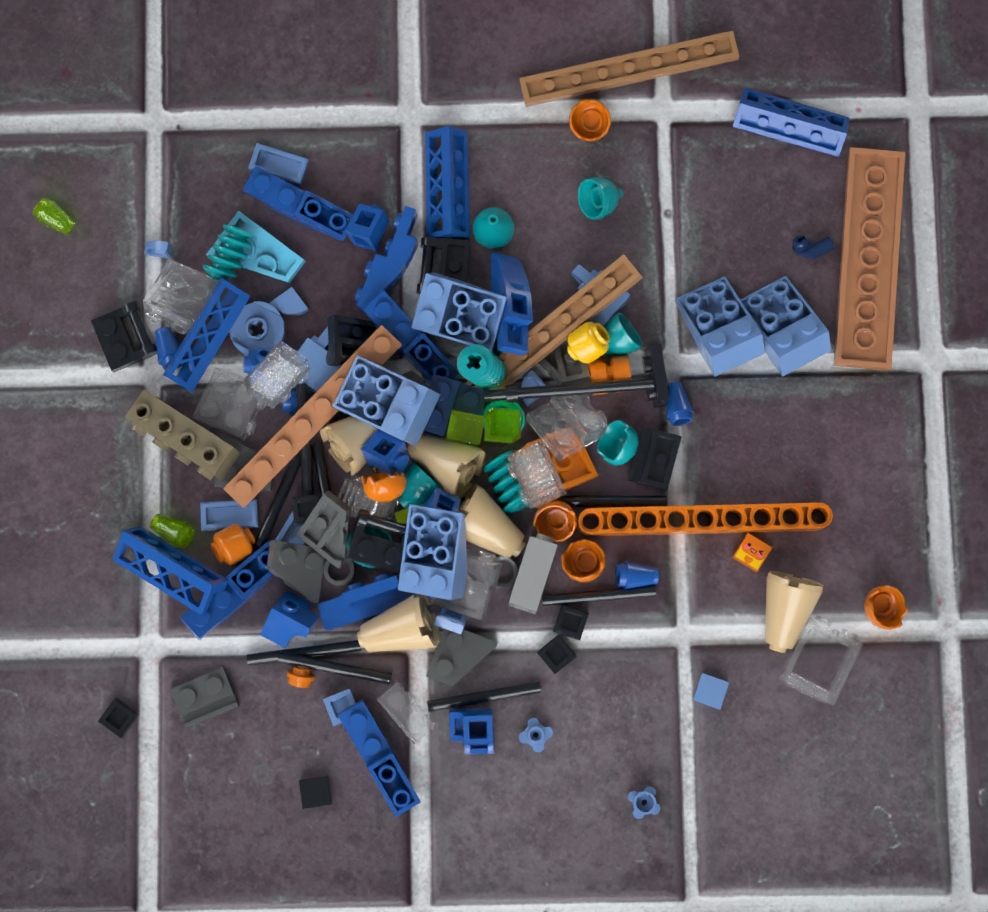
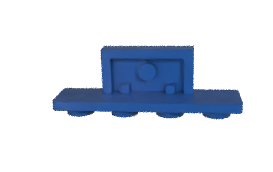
[317,573,431,631]

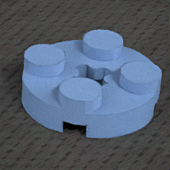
[229,301,286,356]

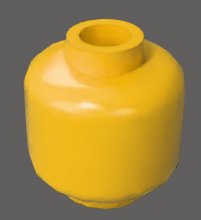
[567,321,610,364]

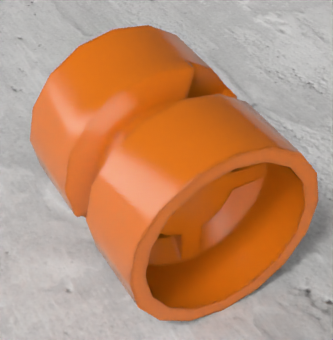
[588,355,631,396]

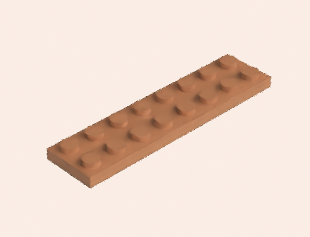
[833,147,905,371]

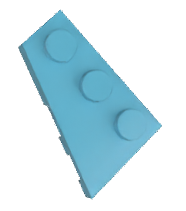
[206,211,306,283]

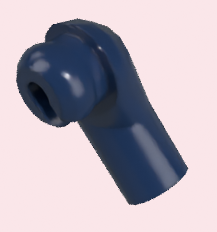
[792,235,835,260]

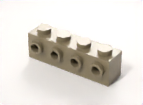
[125,390,241,481]

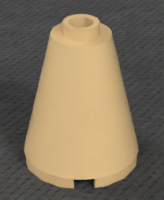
[320,416,381,476]
[405,431,486,499]
[458,484,526,558]
[765,571,824,653]
[357,594,440,652]

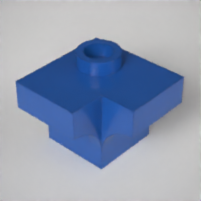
[260,590,320,648]
[449,709,494,754]

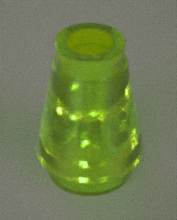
[32,197,76,235]
[150,514,195,548]

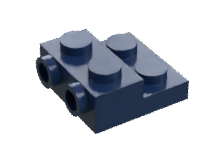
[424,374,486,446]

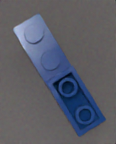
[242,166,353,241]
[354,206,418,313]
[491,252,533,356]
[361,289,459,379]
[180,542,275,641]
[338,699,421,817]

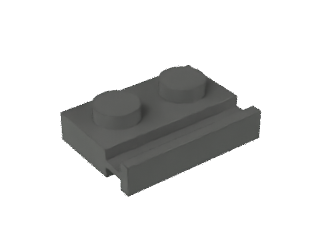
[170,667,239,728]

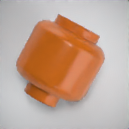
[210,524,255,566]

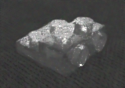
[143,259,219,334]
[192,367,269,441]
[525,394,608,461]
[429,545,502,620]

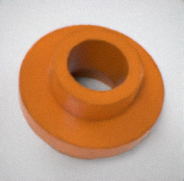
[286,666,315,688]

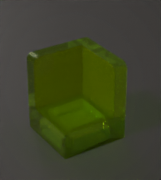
[484,407,522,443]
[446,410,486,445]

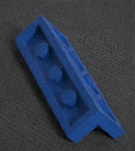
[733,88,850,157]
[425,126,470,240]
[163,278,250,392]
[113,526,228,615]

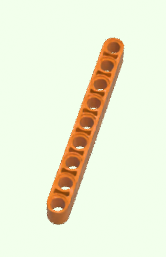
[577,503,833,536]

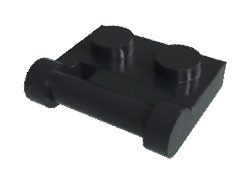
[416,237,471,294]
[91,301,157,373]
[326,314,378,367]
[345,509,407,574]

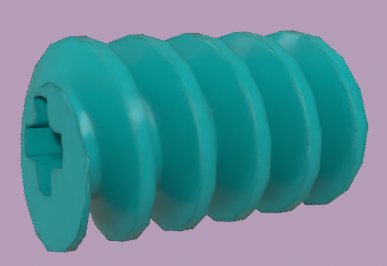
[202,224,257,283]
[457,345,506,390]
[483,450,538,514]

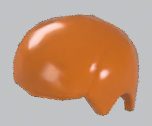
[569,99,611,142]
[361,472,407,502]
[533,500,577,542]
[561,539,606,583]
[864,585,908,630]

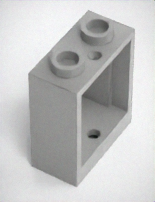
[509,534,558,615]

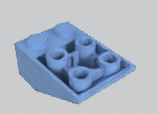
[411,273,507,352]
[675,276,765,377]
[740,276,831,377]
[332,355,441,446]
[398,504,468,600]

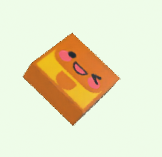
[732,533,772,572]

